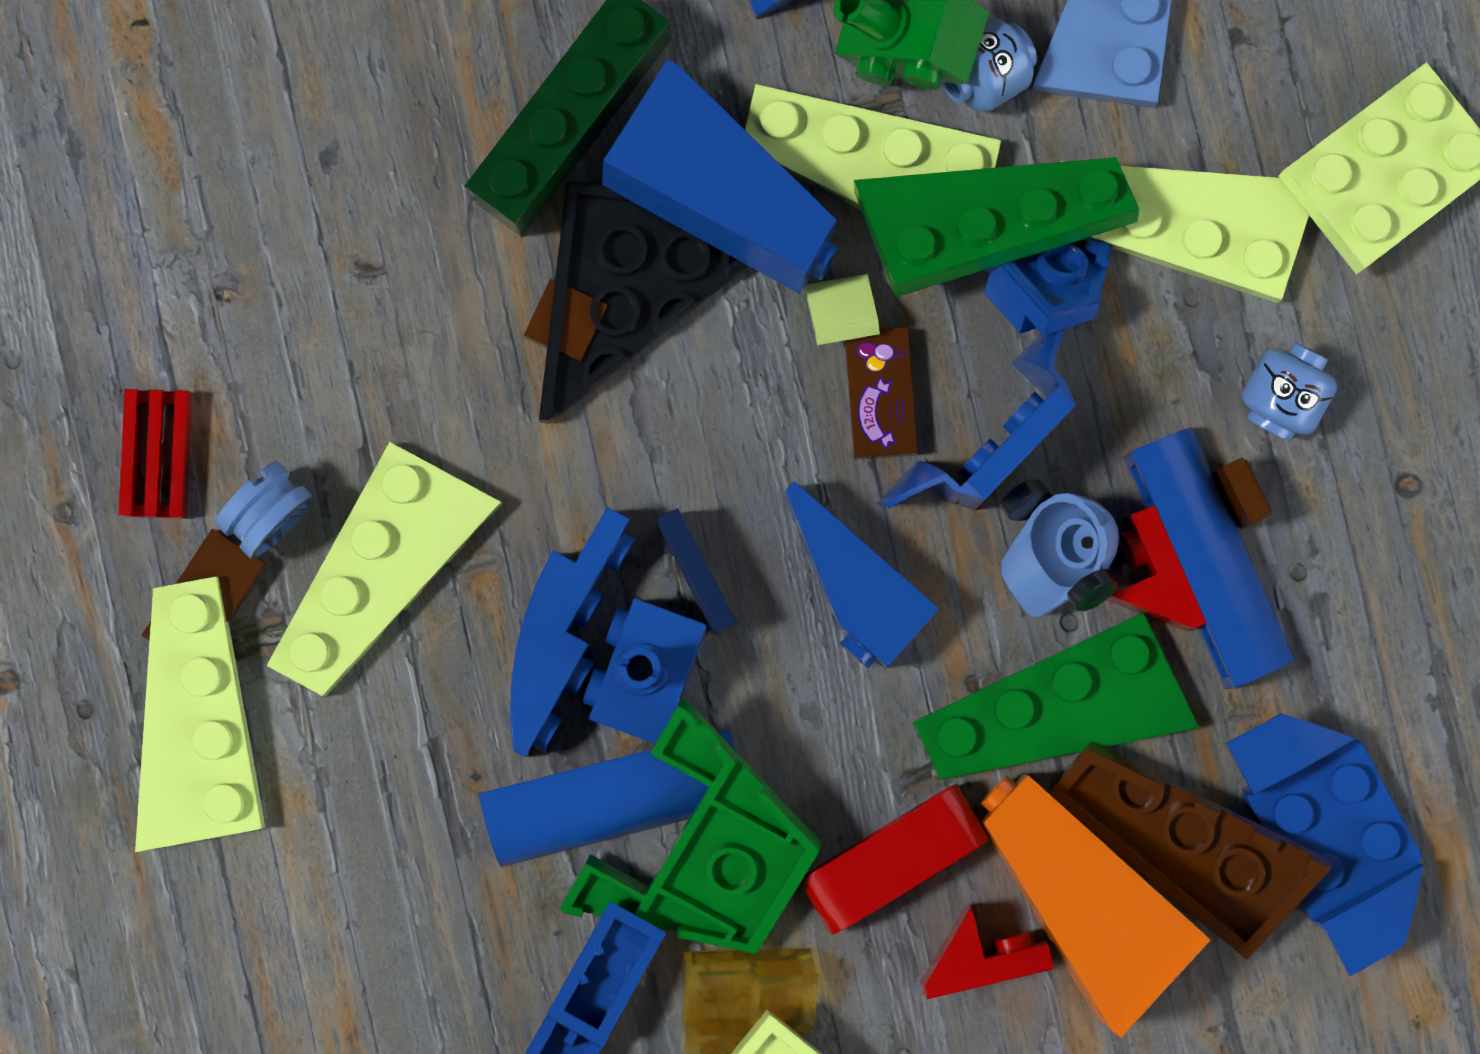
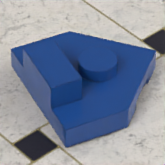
[984,238,1113,336]

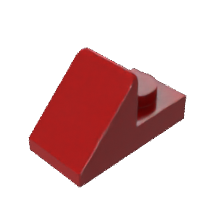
[1106,505,1207,631]
[920,905,1054,1000]

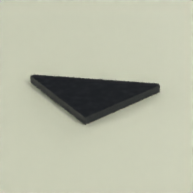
[539,181,748,424]

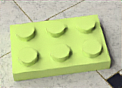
[1278,62,1480,275]

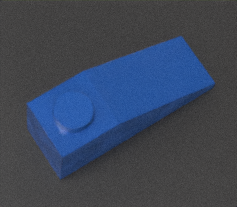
[784,481,939,669]

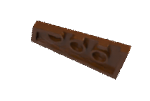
[1048,742,1333,960]

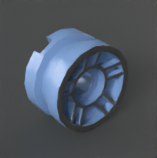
[214,461,315,561]

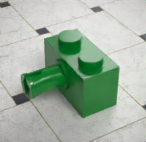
[833,0,990,90]

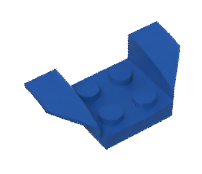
[877,329,1076,510]
[1226,714,1424,976]

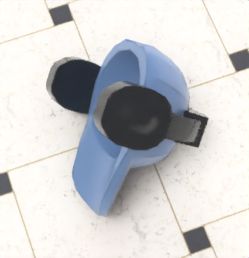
[1000,479,1126,617]

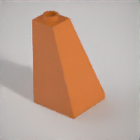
[980,774,1211,1038]

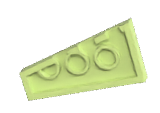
[745,84,1001,210]
[266,442,503,696]
[135,577,265,852]

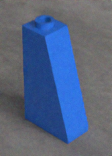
[602,59,839,294]

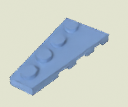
[1031,0,1171,108]

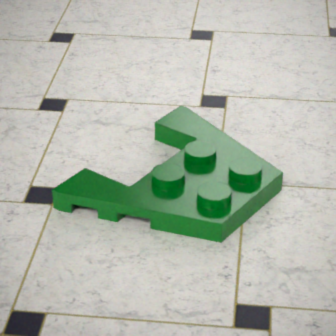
[559,698,821,954]

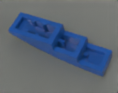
[525,901,666,1054]

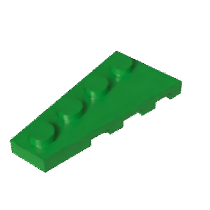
[854,157,1139,297]
[912,613,1199,780]

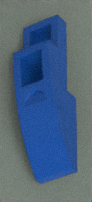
[510,507,636,757]

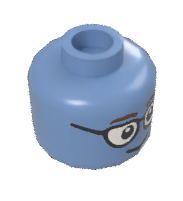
[941,18,1037,113]
[1242,342,1337,441]

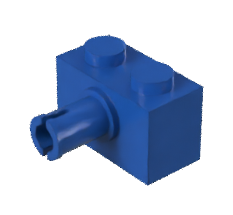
[583,598,707,744]

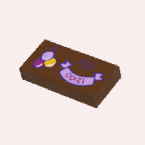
[844,327,918,460]

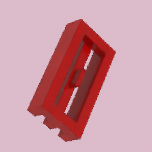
[118,389,192,519]

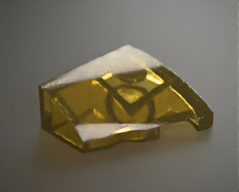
[681,948,818,1054]

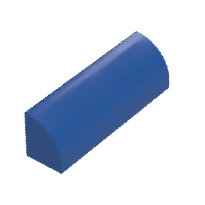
[1123,427,1295,689]
[478,729,735,867]

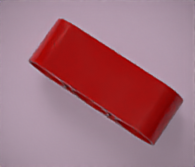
[800,783,990,935]

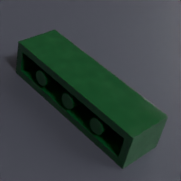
[464,0,672,237]

